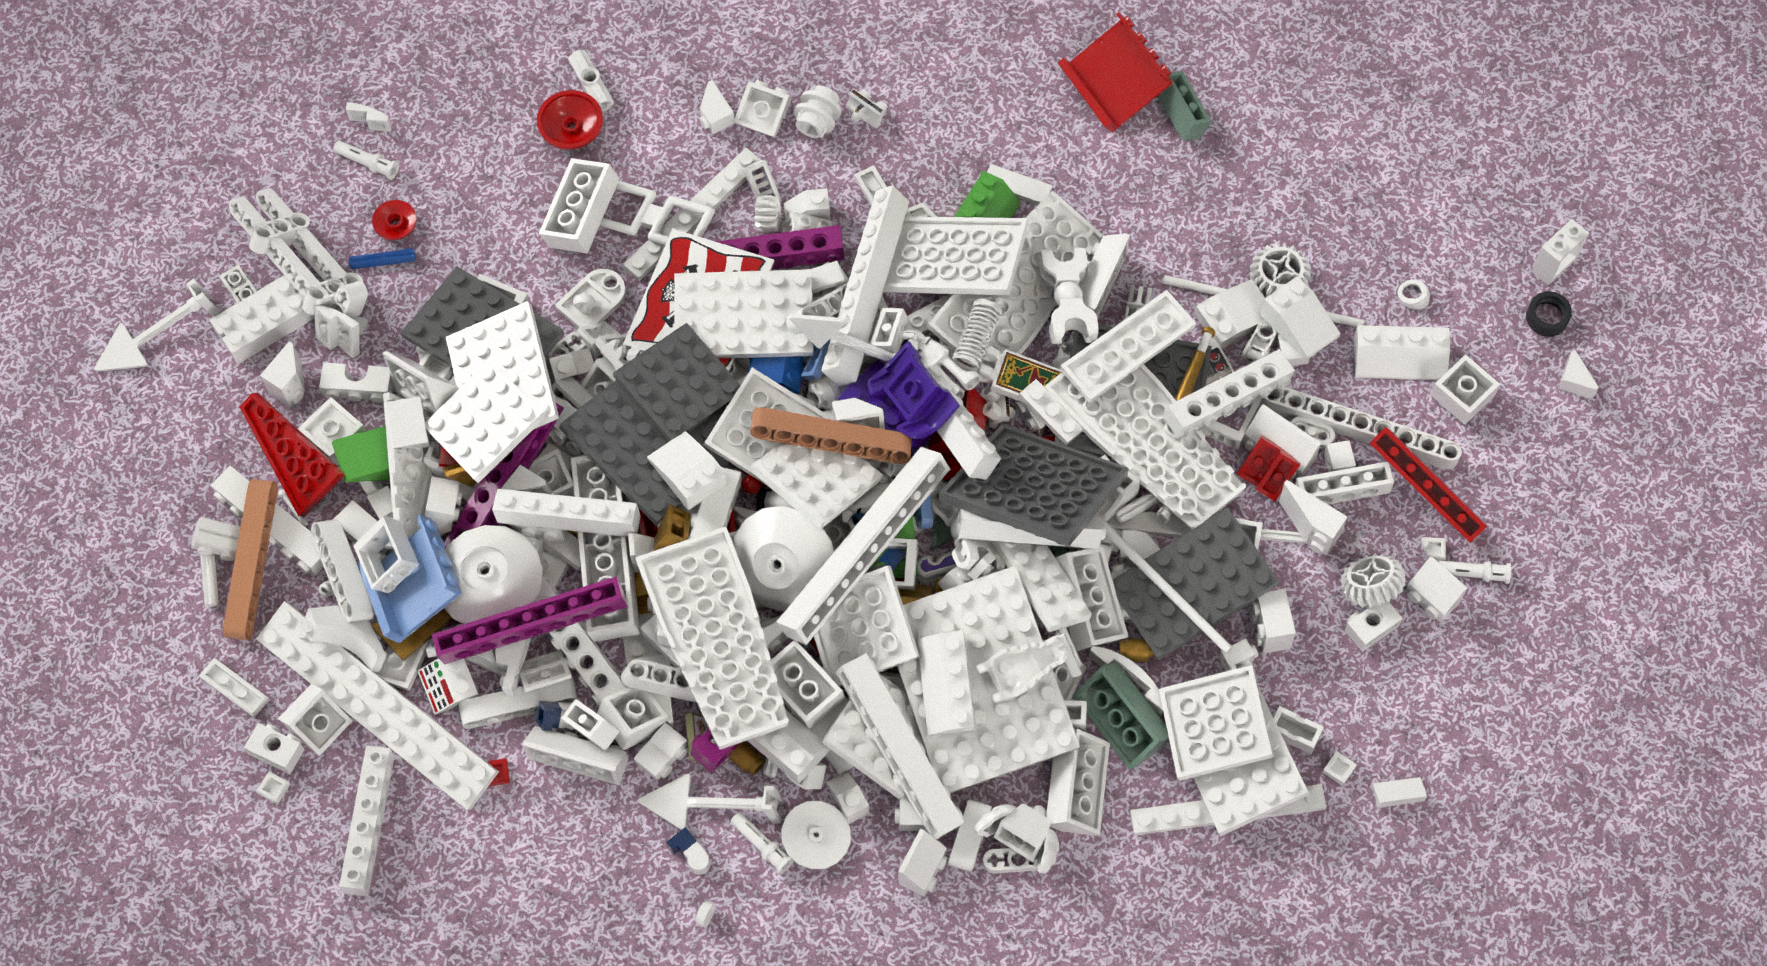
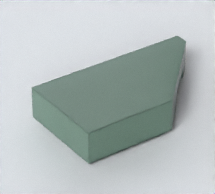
[930,515,953,550]

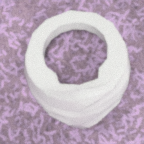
[1397,280,1430,310]

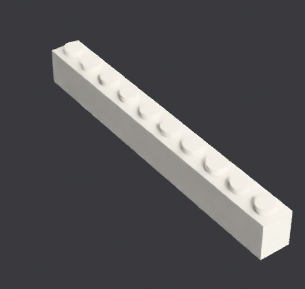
[821,185,909,386]
[777,447,950,645]

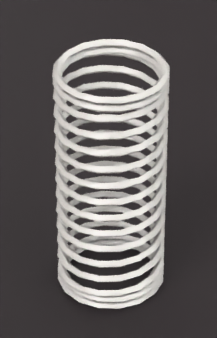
[952,298,1002,372]

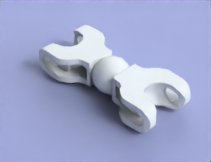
[1039,248,1098,344]
[931,482,1005,575]

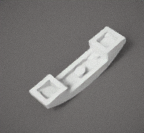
[1089,646,1164,717]

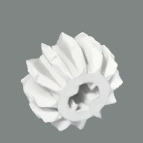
[755,195,781,233]

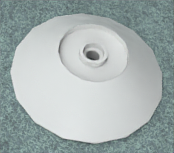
[733,506,834,612]
[445,525,543,624]

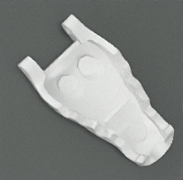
[976,636,1068,703]

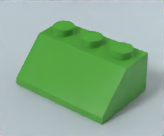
[954,171,1021,218]

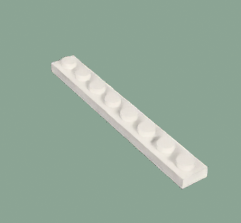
[623,148,761,281]
[1130,784,1326,836]

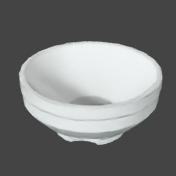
[807,373,841,411]

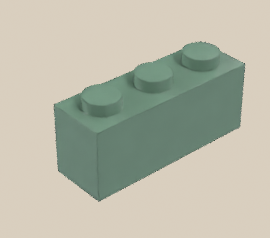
[1158,71,1212,141]

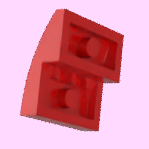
[1236,435,1301,502]

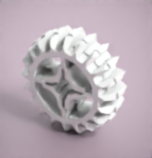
[1250,243,1311,297]
[1341,553,1406,608]

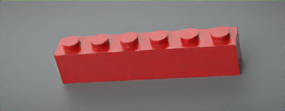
[1369,426,1488,543]

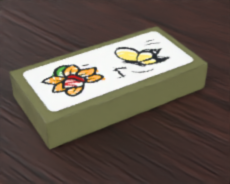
[685,712,708,763]

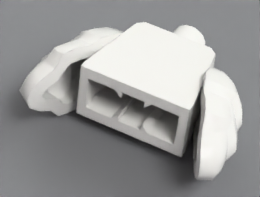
[975,804,1059,874]

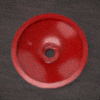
[537,90,603,150]

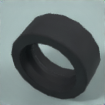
[1526,291,1572,337]

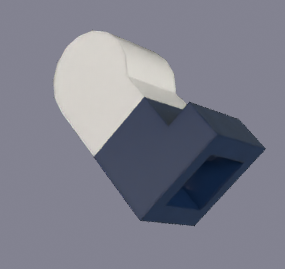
[536,701,574,731]
[666,827,710,875]

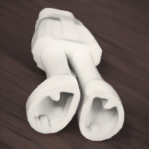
[915,332,981,400]

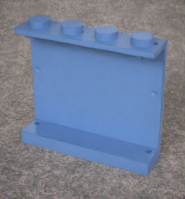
[358,514,462,643]

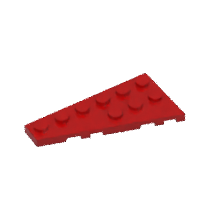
[239,393,345,516]

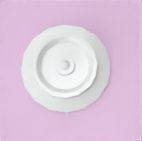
[781,801,851,869]

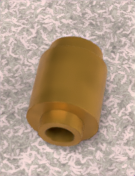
[1119,638,1153,662]
[729,741,765,776]

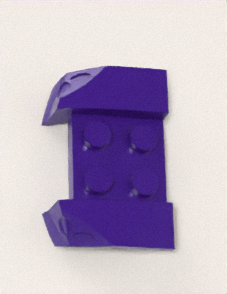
[868,341,960,439]

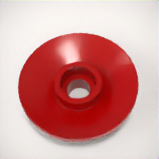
[372,200,417,240]

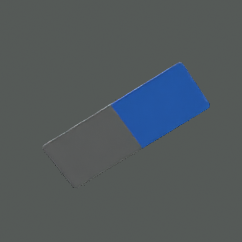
[868,549,906,573]

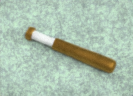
[1175,326,1216,401]

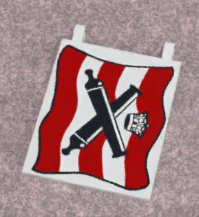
[623,229,774,372]

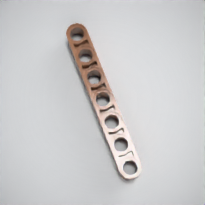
[750,407,911,464]
[223,479,278,641]

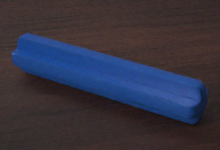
[349,248,416,269]

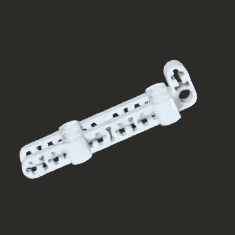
[229,188,368,318]

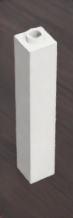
[956,508,1106,549]

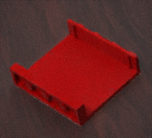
[1058,12,1174,133]

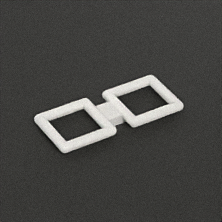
[600,181,715,245]

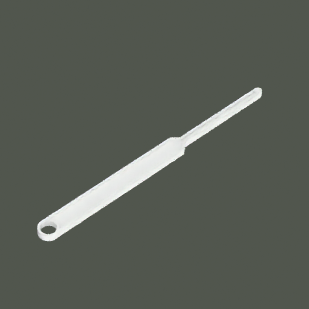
[1106,511,1335,545]

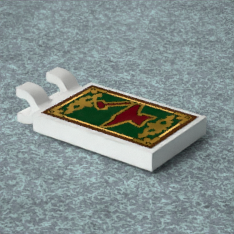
[979,345,1062,403]

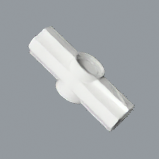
[568,50,614,112]

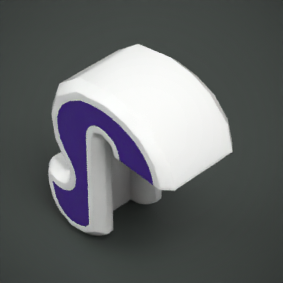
[917,552,957,584]

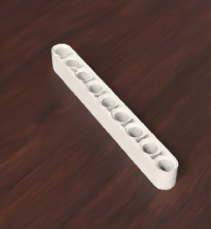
[1261,387,1462,469]

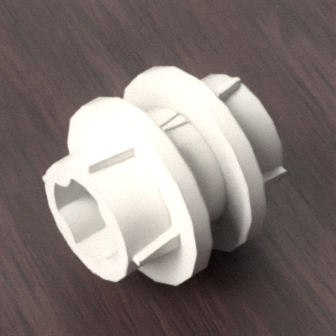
[794,85,841,138]

